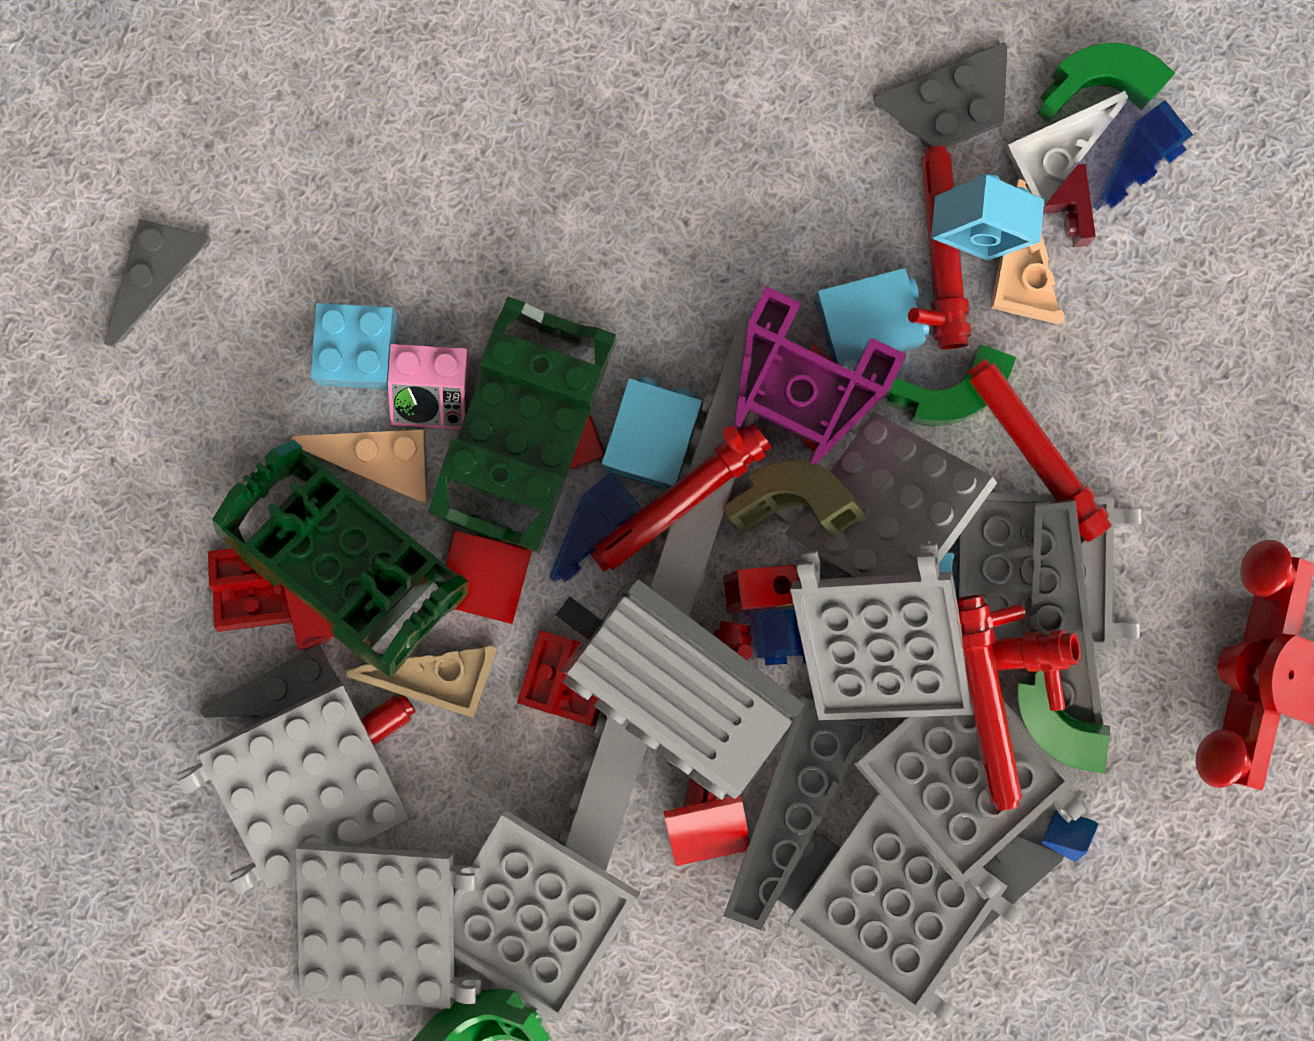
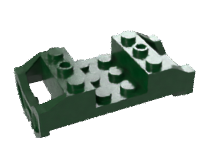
[428,296,617,554]
[212,439,469,678]

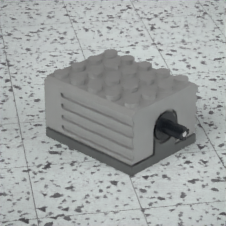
[555,579,806,800]

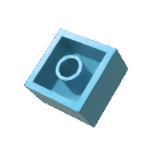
[931,174,1044,261]
[311,303,398,389]

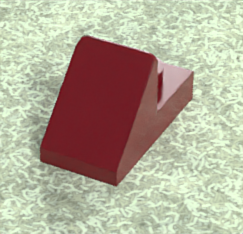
[1043,164,1096,247]

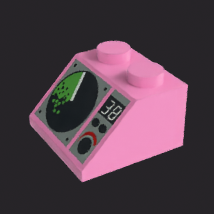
[388,344,471,430]

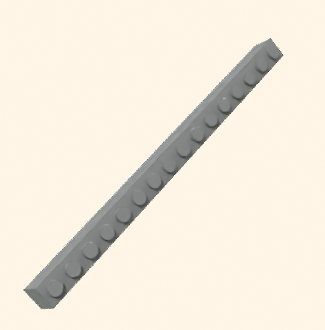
[558,312,756,871]

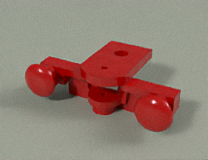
[1195,540,1314,791]

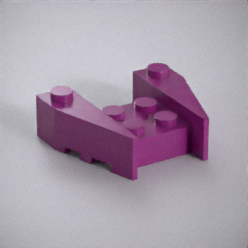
[733,286,906,465]

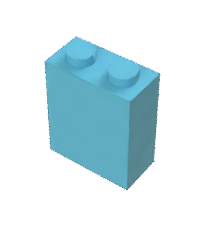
[815,268,929,367]
[602,377,702,490]

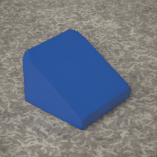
[1041,810,1099,863]

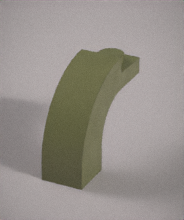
[723,460,866,537]

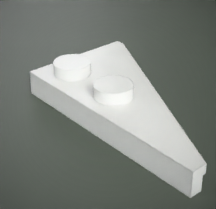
[1005,91,1128,206]

